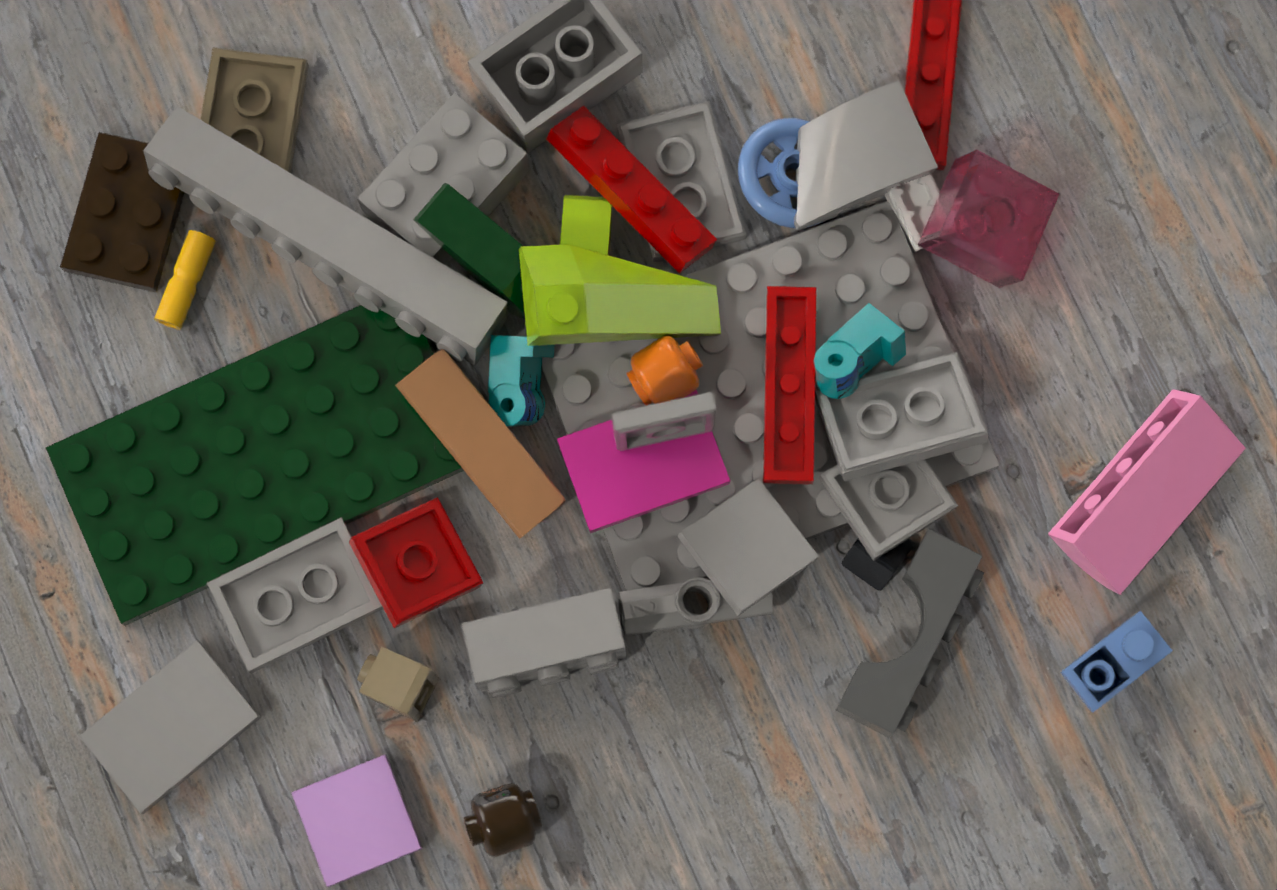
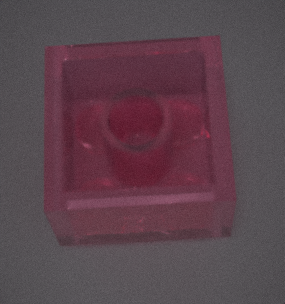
[918,149,1060,288]

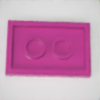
[557,390,730,534]

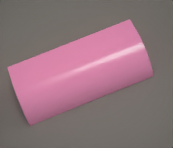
[1048,389,1246,595]

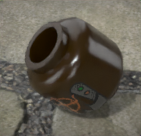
[463,783,542,857]

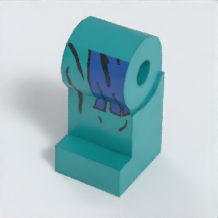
[814,303,906,399]
[488,335,555,427]

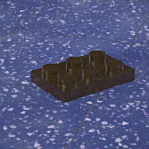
[60,132,185,293]

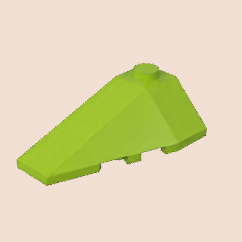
[519,244,721,346]

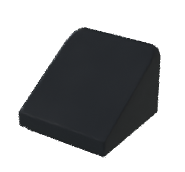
[842,538,915,591]

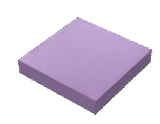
[291,755,423,887]

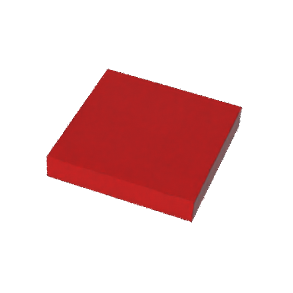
[349,497,483,628]

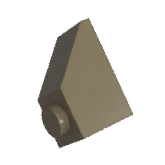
[357,647,440,722]

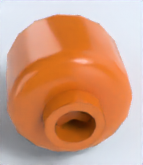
[626,335,703,406]

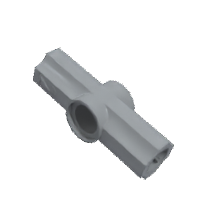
[618,577,773,636]

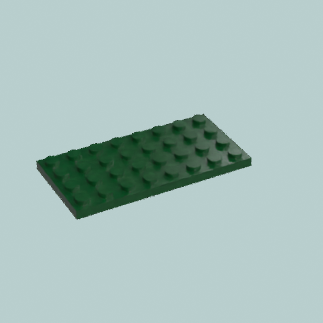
[45,305,464,626]

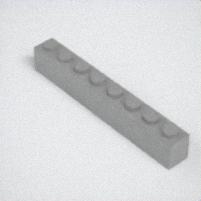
[143,106,507,366]

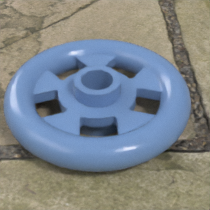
[738,118,824,228]

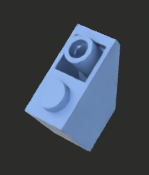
[1060,611,1172,713]

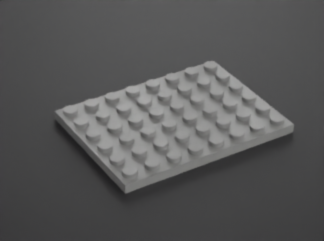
[542,201,999,591]

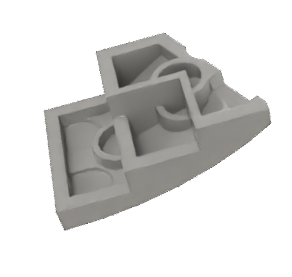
[794,80,938,230]

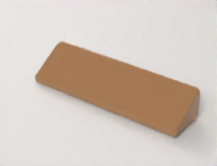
[395,349,565,539]

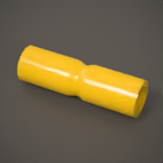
[154,230,216,330]

